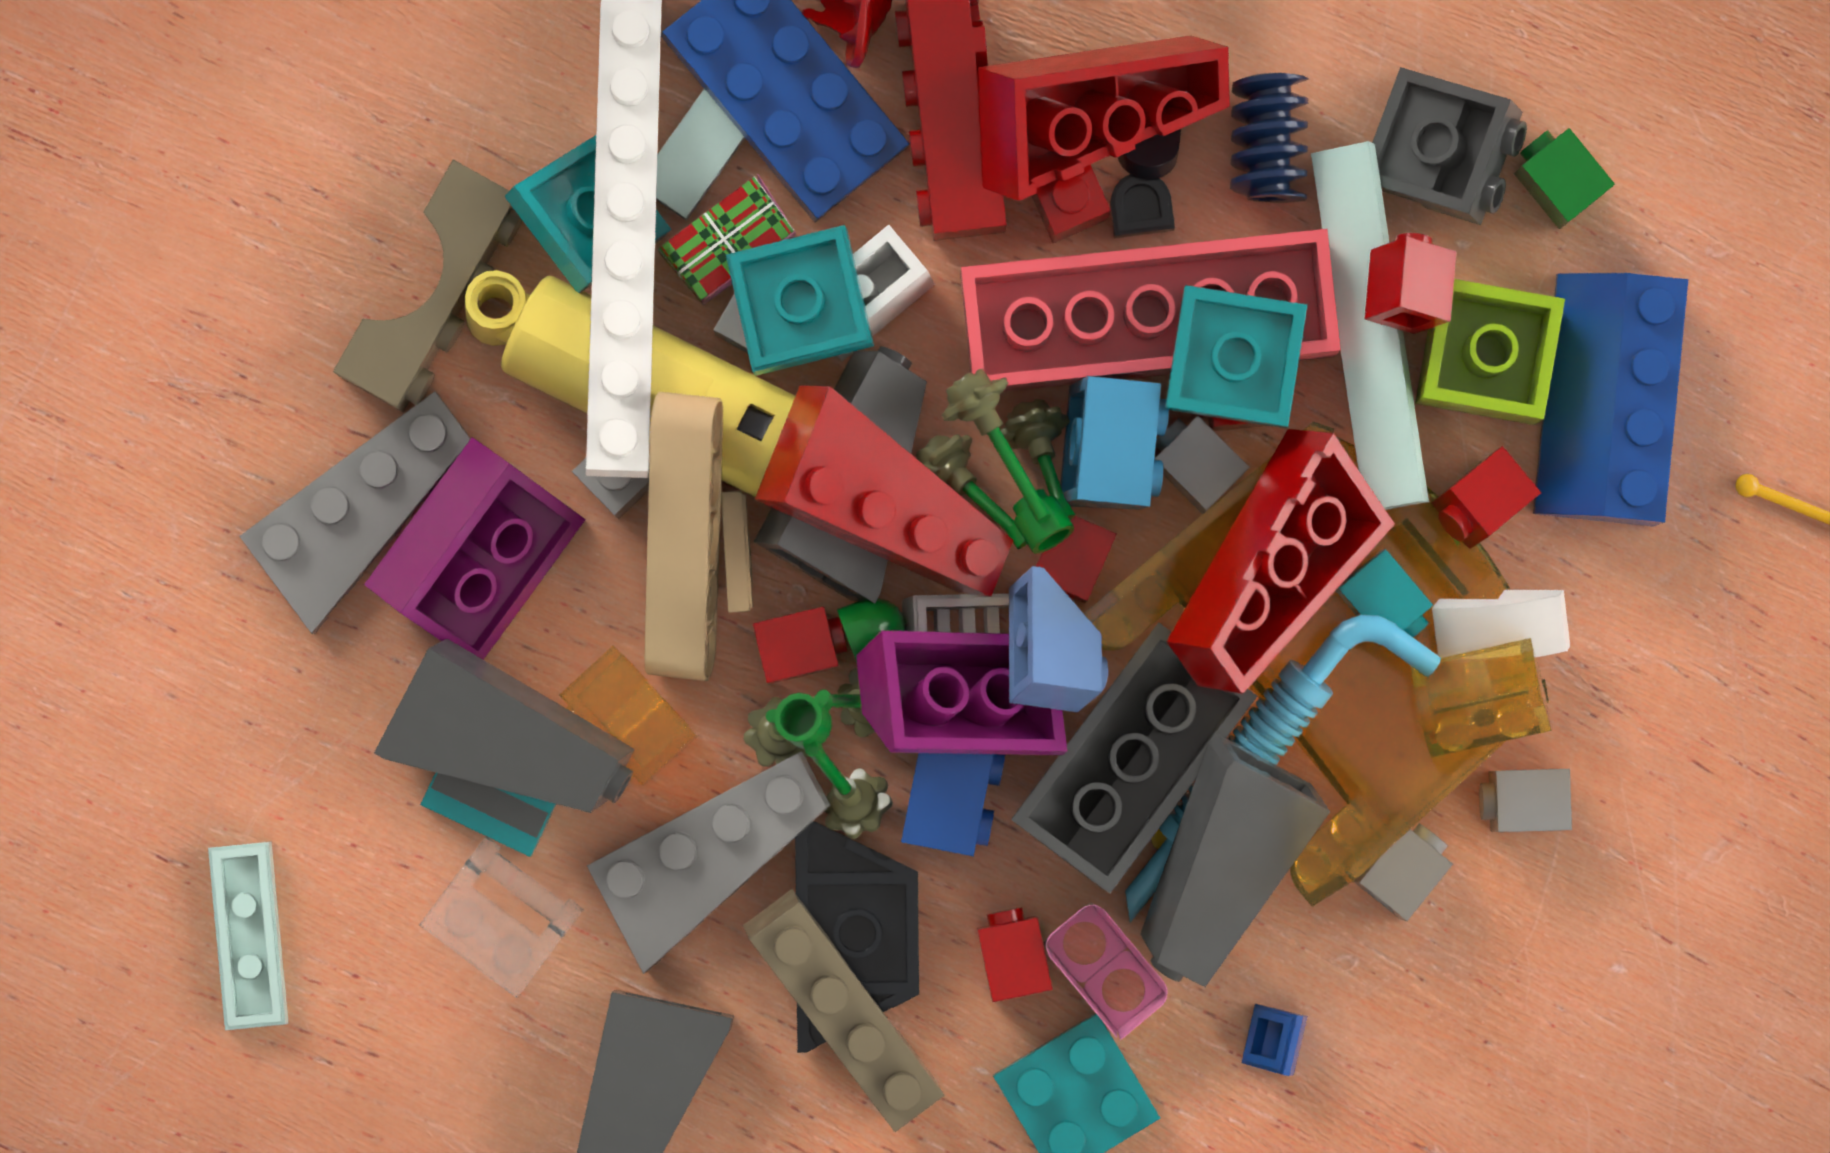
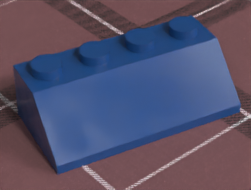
[1533,273,1689,527]

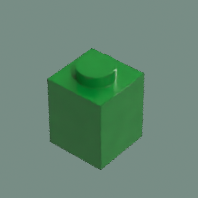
[1514,128,1615,230]

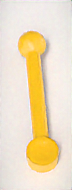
[1735,474,1830,525]

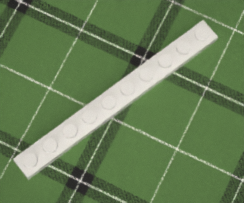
[586,0,662,478]

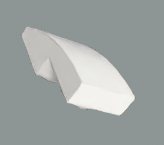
[1432,590,1570,664]

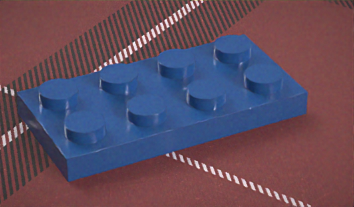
[661,0,909,222]

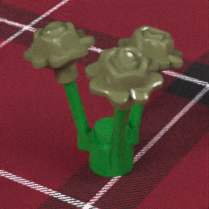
[915,369,1075,554]
[743,668,893,839]

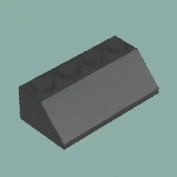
[1011,622,1257,894]

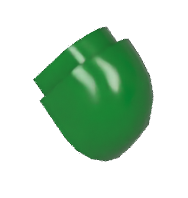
[837,598,906,663]

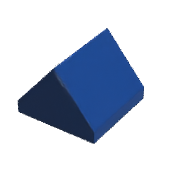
[1241,1004,1308,1076]

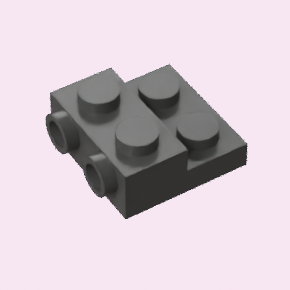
[1372,67,1527,225]

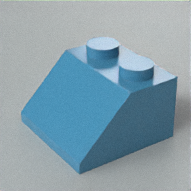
[1060,376,1169,510]

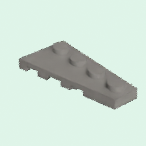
[239,391,471,634]
[587,752,831,974]

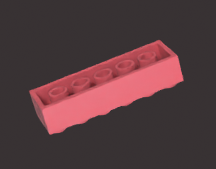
[960,229,1341,392]

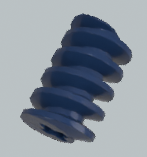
[1230,73,1309,203]

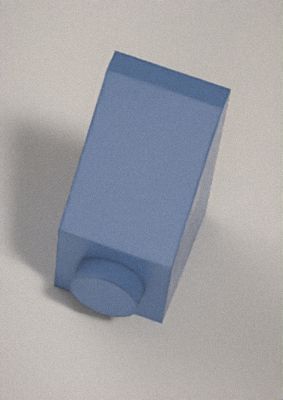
[1009,566,1108,712]

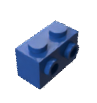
[901,753,1006,856]

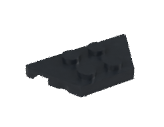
[795,821,919,1053]

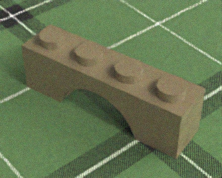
[333,160,523,412]
[743,889,945,1132]

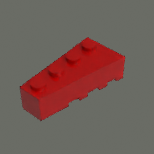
[895,0,1007,241]
[978,35,1230,201]
[754,385,1014,597]
[1166,429,1395,694]

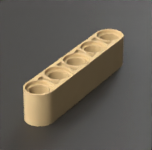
[644,392,723,681]

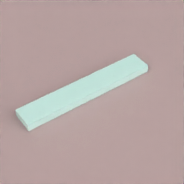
[1311,141,1429,510]

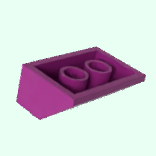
[364,437,586,660]
[856,630,1067,755]

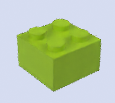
[1415,279,1565,425]

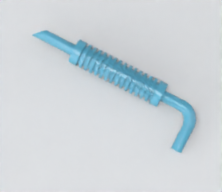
[1125,615,1441,923]

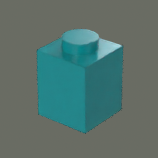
[1336,549,1433,637]

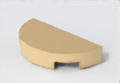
[721,491,753,613]

